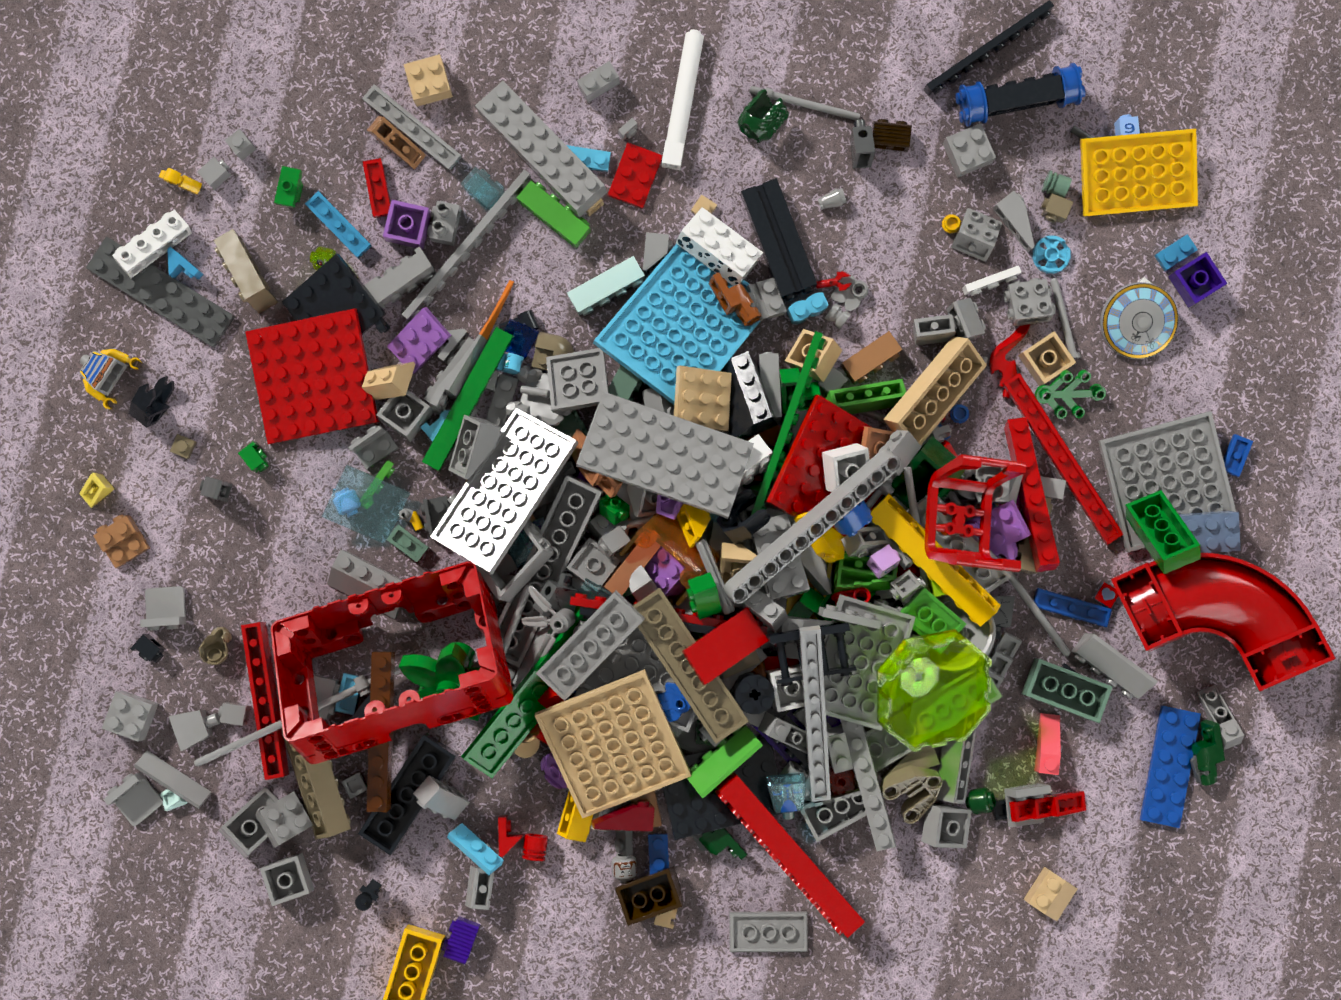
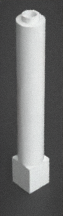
[662,29,704,170]

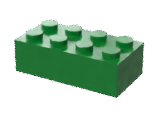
[1125,490,1200,574]

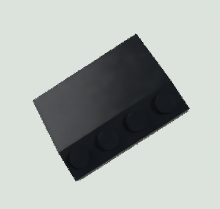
[719,351,778,440]

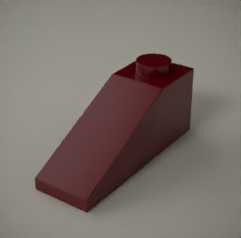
[591,800,655,831]

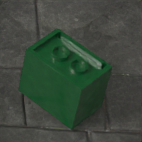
[891,436,965,509]

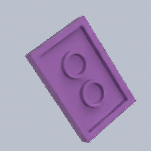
[387,307,452,374]

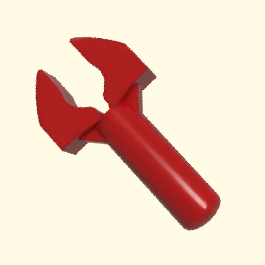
[816,271,852,291]

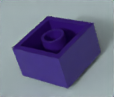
[1168,252,1228,308]

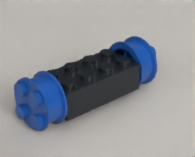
[955,63,1086,127]

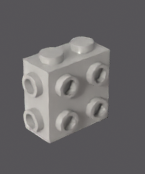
[1004,278,1055,326]

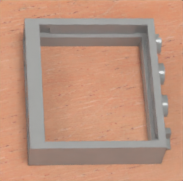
[476,518,554,602]

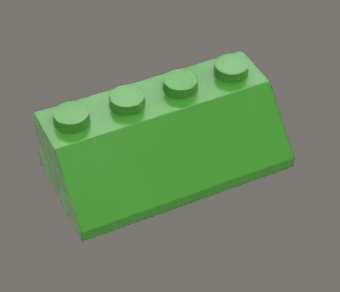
[687,724,763,798]

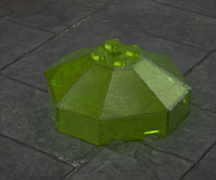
[877,629,992,752]

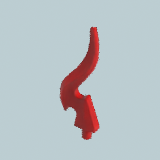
[989,324,1030,399]

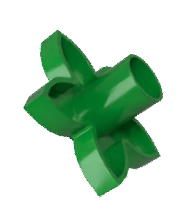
[399,642,481,721]

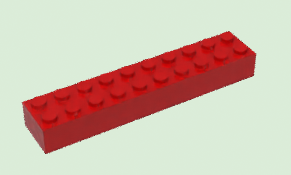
[714,771,865,938]

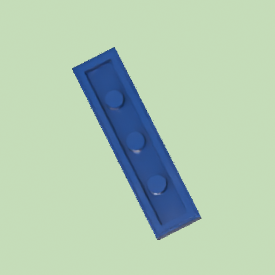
[1033,588,1112,628]

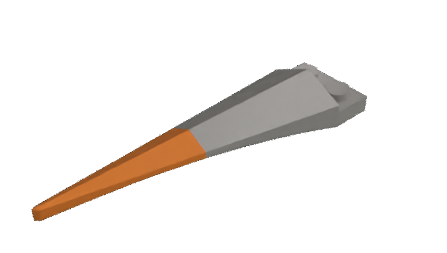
[430,280,514,415]

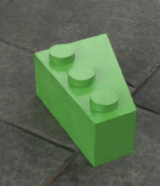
[832,553,898,595]

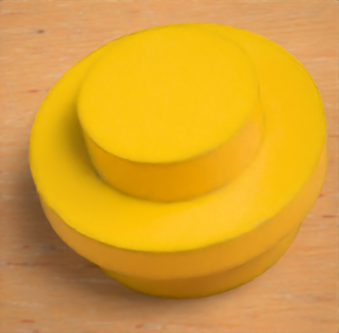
[942,214,961,234]

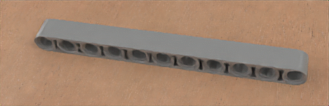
[724,449,901,604]

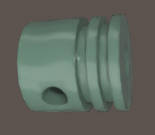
[1041,170,1072,198]

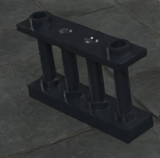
[768,621,857,686]

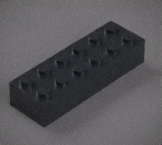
[358,733,459,856]

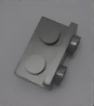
[421,496,450,536]

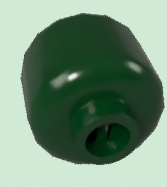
[965,787,996,814]

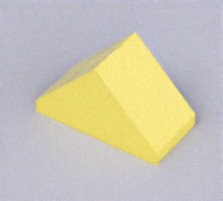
[79,473,115,508]

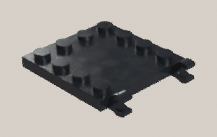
[282,254,391,335]

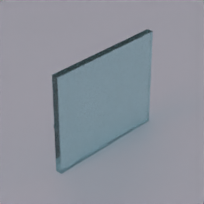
[322,464,410,544]

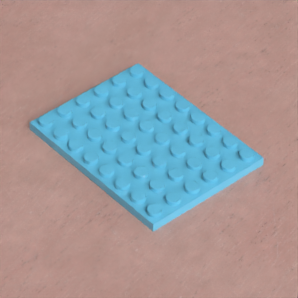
[593,244,761,405]

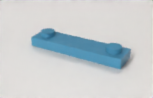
[305,191,372,259]

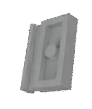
[746,278,787,321]

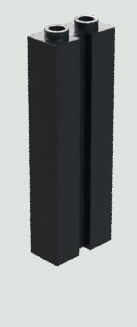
[740,178,817,301]

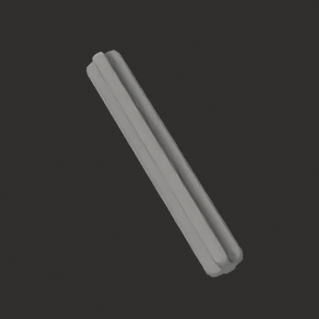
[696,539,735,614]

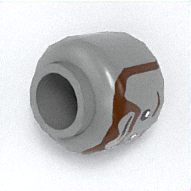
[612,853,637,883]

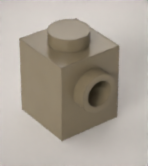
[1041,193,1073,223]

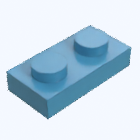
[1154,234,1198,271]

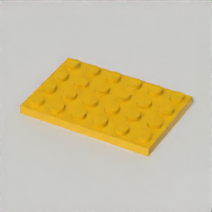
[1080,129,1198,216]

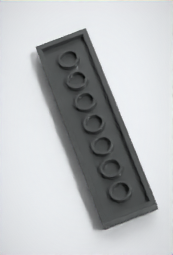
[86,236,235,348]

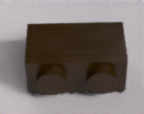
[872,119,912,152]

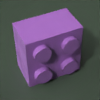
[383,200,431,250]
[644,540,701,597]

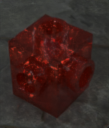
[829,767,855,795]

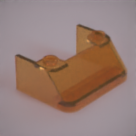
[619,513,719,606]

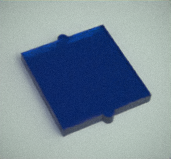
[504,319,539,360]

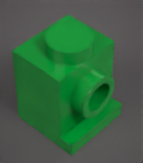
[238,441,269,472]
[599,494,630,525]

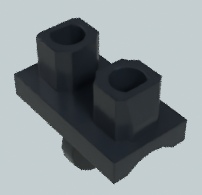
[355,879,382,911]

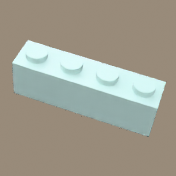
[567,256,645,316]

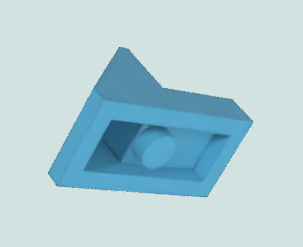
[168,246,204,280]

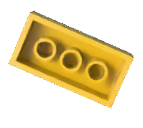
[383,924,445,1000]

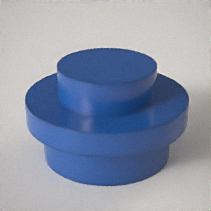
[950,404,969,423]

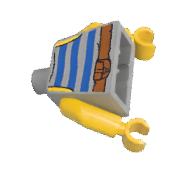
[80,349,142,409]

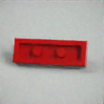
[363,158,391,218]

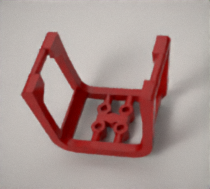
[924,454,1026,572]

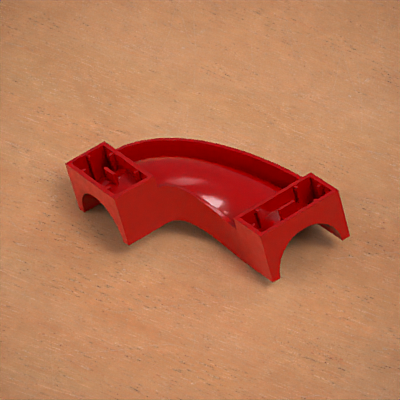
[1111,553,1336,692]

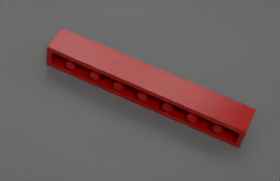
[1004,417,1060,572]
[241,622,290,780]

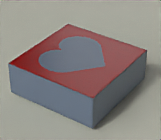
[1093,582,1119,609]

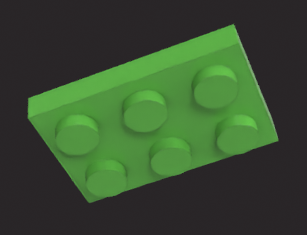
[900,586,966,653]

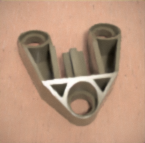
[880,765,942,824]

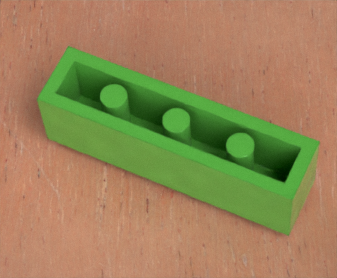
[516,181,591,249]
[826,379,906,414]

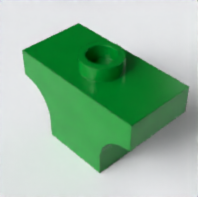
[274,166,303,208]

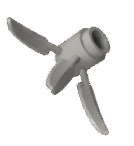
[522,586,575,658]

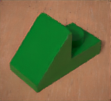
[787,586,825,618]

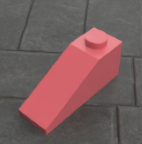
[1034,713,1061,775]

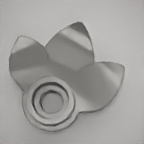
[831,275,868,311]

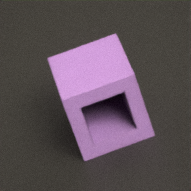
[867,544,901,579]

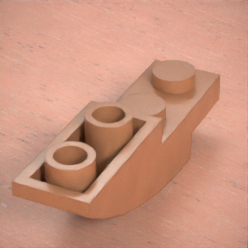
[572,429,623,498]

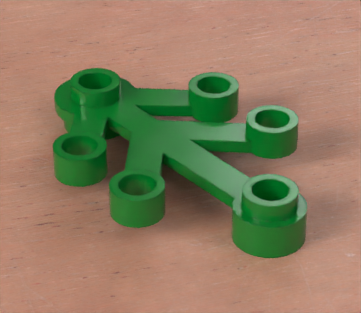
[1035,370,1106,419]

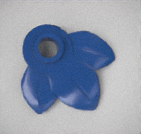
[657,682,691,722]

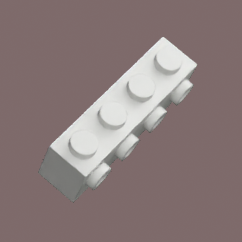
[112,210,192,278]

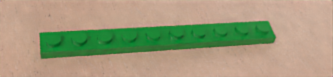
[751,331,826,515]

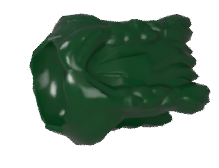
[737,89,789,143]

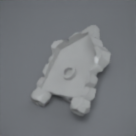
[506,366,581,426]

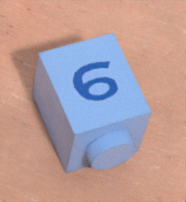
[1114,114,1140,136]

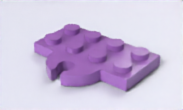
[965,500,1031,560]

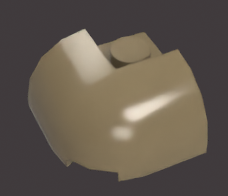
[531,332,574,371]

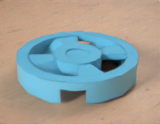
[1032,236,1071,274]

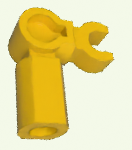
[159,168,202,194]

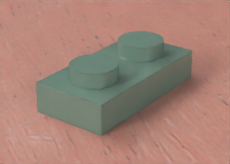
[386,524,430,563]

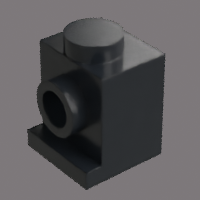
[130,634,165,663]

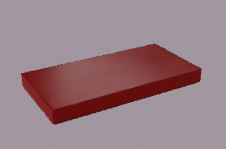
[682,607,769,685]

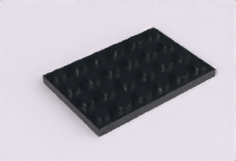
[662,736,787,840]

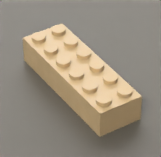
[883,336,987,445]

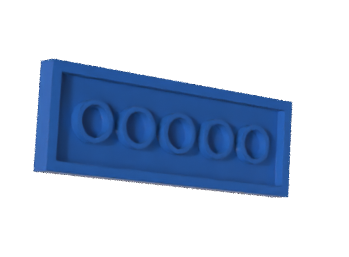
[1140,705,1201,828]

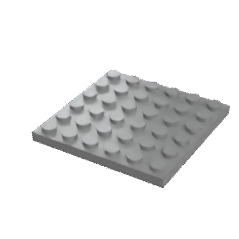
[1098,411,1236,552]

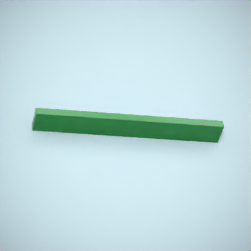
[422,327,514,471]

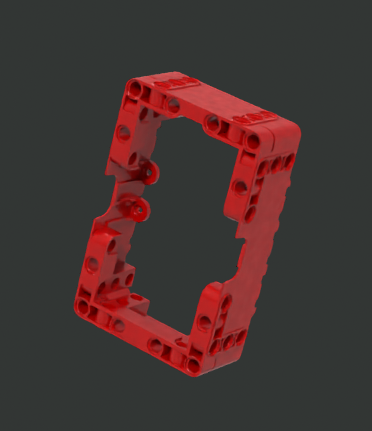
[271,561,513,764]

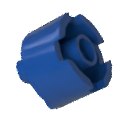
[834,499,873,537]

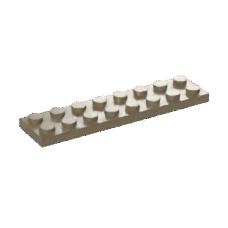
[633,588,749,744]

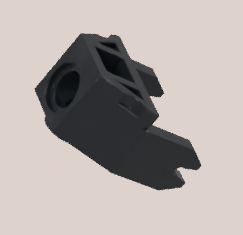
[128,376,175,428]
[716,489,771,545]

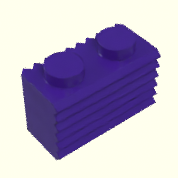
[442,916,480,964]

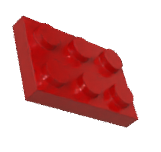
[608,142,663,209]

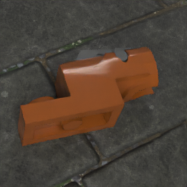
[708,272,761,326]

